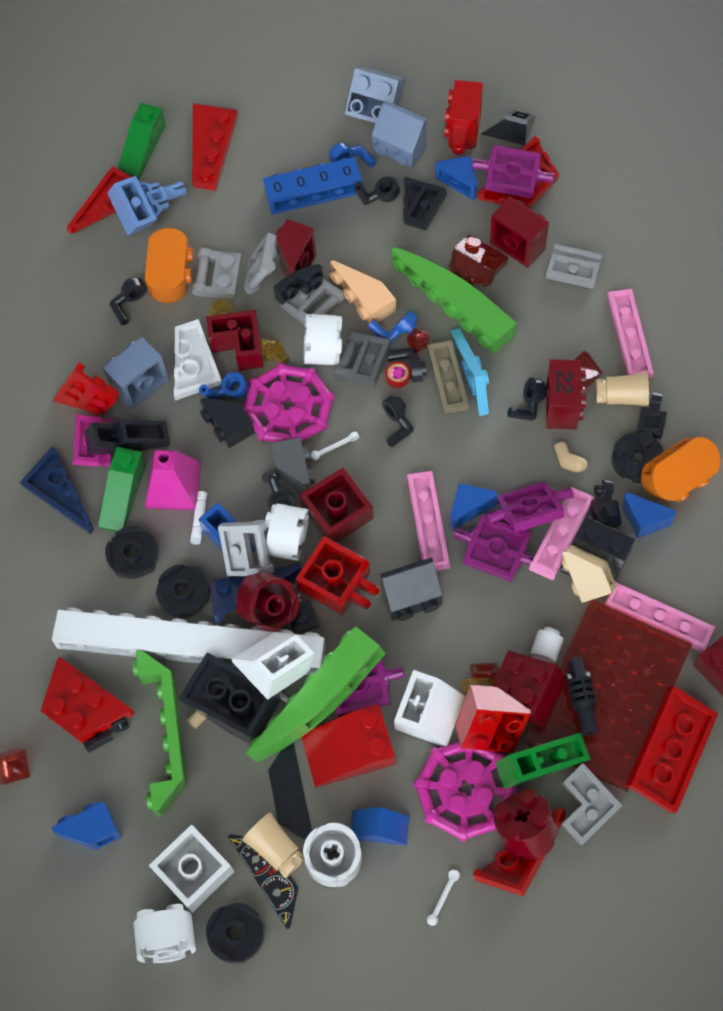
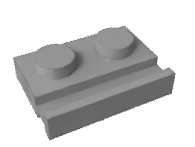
[546,244,602,289]

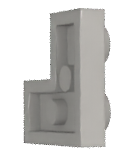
[560,763,622,845]

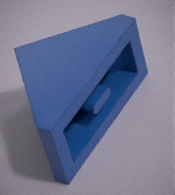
[435,156,478,200]
[450,483,498,530]
[622,492,677,538]
[351,807,409,845]

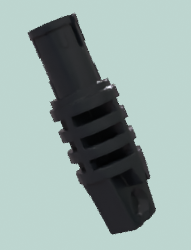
[565,657,599,736]

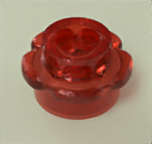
[407,328,429,352]

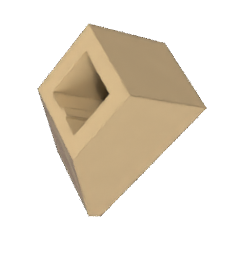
[561,545,617,603]

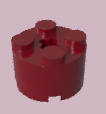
[236,572,299,632]
[494,789,559,860]

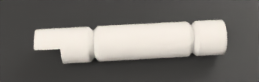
[190,491,208,544]

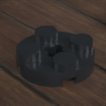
[611,432,664,483]
[105,526,159,579]
[156,564,210,619]
[206,903,265,964]

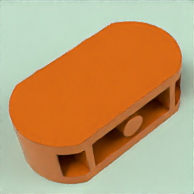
[145,228,194,303]
[641,437,721,502]

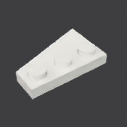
[174,319,222,401]

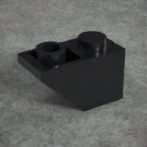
[200,397,255,448]

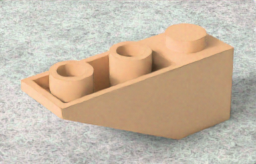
[329,260,396,323]

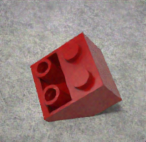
[455,685,531,753]

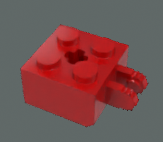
[444,80,483,156]
[295,536,380,615]

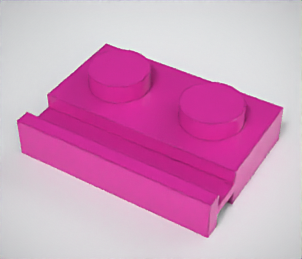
[72,415,113,468]

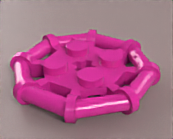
[243,362,335,442]
[413,741,520,842]

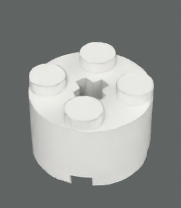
[304,314,342,365]
[265,503,309,561]
[303,823,362,887]
[133,904,196,963]

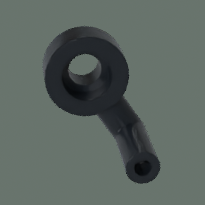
[354,177,400,205]
[110,278,147,325]
[387,348,427,383]
[507,377,547,421]
[382,395,414,447]
[262,472,295,511]

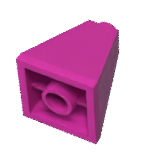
[145,450,201,510]

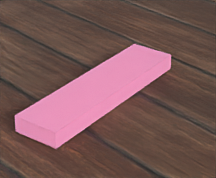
[607,288,654,379]
[407,471,450,571]
[529,487,594,581]
[604,582,715,652]

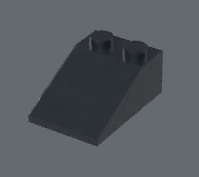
[178,652,281,744]

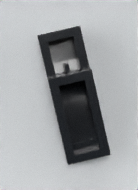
[84,419,170,455]

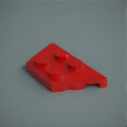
[477,135,559,209]
[53,362,120,416]
[40,657,135,743]

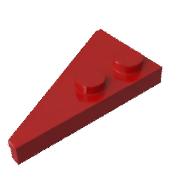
[67,166,140,234]
[473,807,567,897]

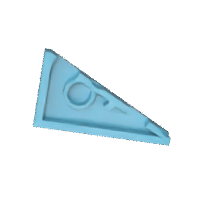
[450,328,489,416]

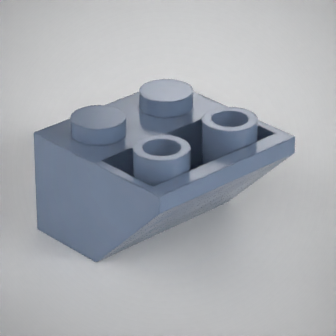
[345,66,406,123]

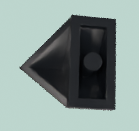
[481,110,535,146]

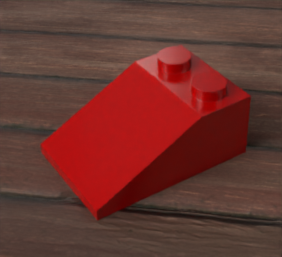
[301,704,396,788]

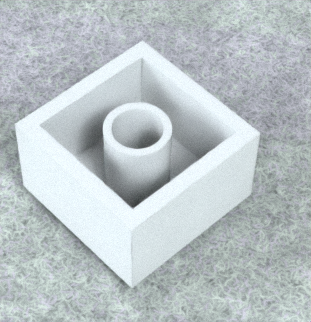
[149,825,234,913]

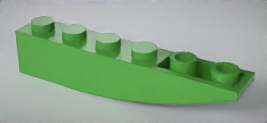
[391,247,517,354]
[246,626,386,763]

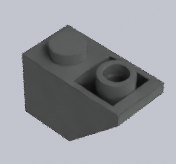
[270,437,315,492]

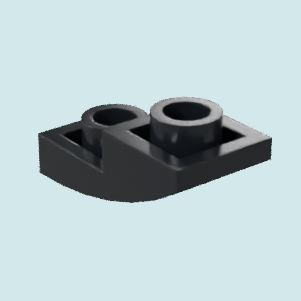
[273,264,324,305]

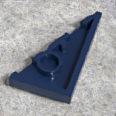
[20,446,94,534]
[210,563,302,623]

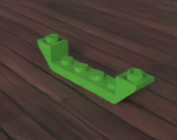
[132,650,187,817]

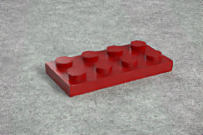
[626,686,718,814]

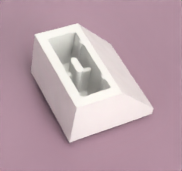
[232,632,314,699]
[394,670,465,746]

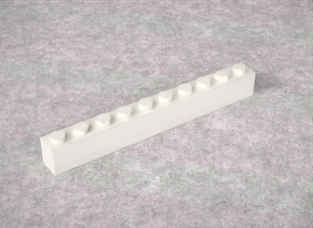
[52,608,326,675]

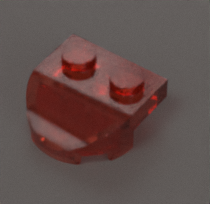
[449,234,509,287]

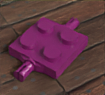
[472,145,554,198]
[486,481,574,532]
[453,515,535,582]
[336,658,405,717]

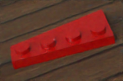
[192,103,238,191]

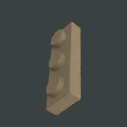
[427,340,469,415]

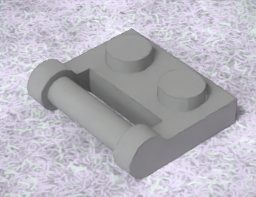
[243,232,278,295]
[192,248,242,299]
[280,279,345,328]
[218,520,274,576]

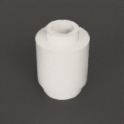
[530,627,564,664]

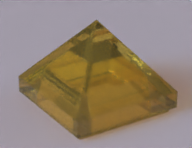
[260,339,290,363]

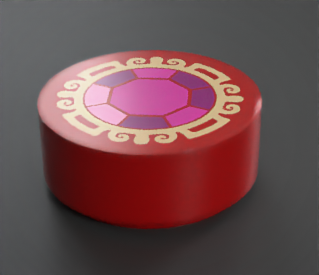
[385,362,410,388]

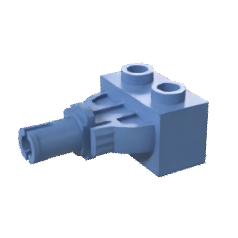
[107,176,186,236]

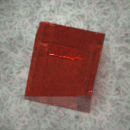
[574,351,602,390]
[0,749,30,785]

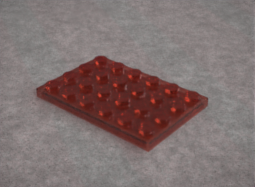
[525,600,692,792]

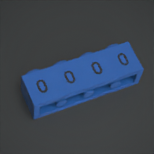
[263,157,362,215]

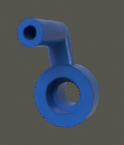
[329,143,377,167]
[367,310,417,343]
[199,372,248,400]

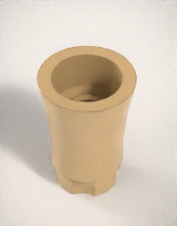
[596,371,649,407]
[242,812,304,878]

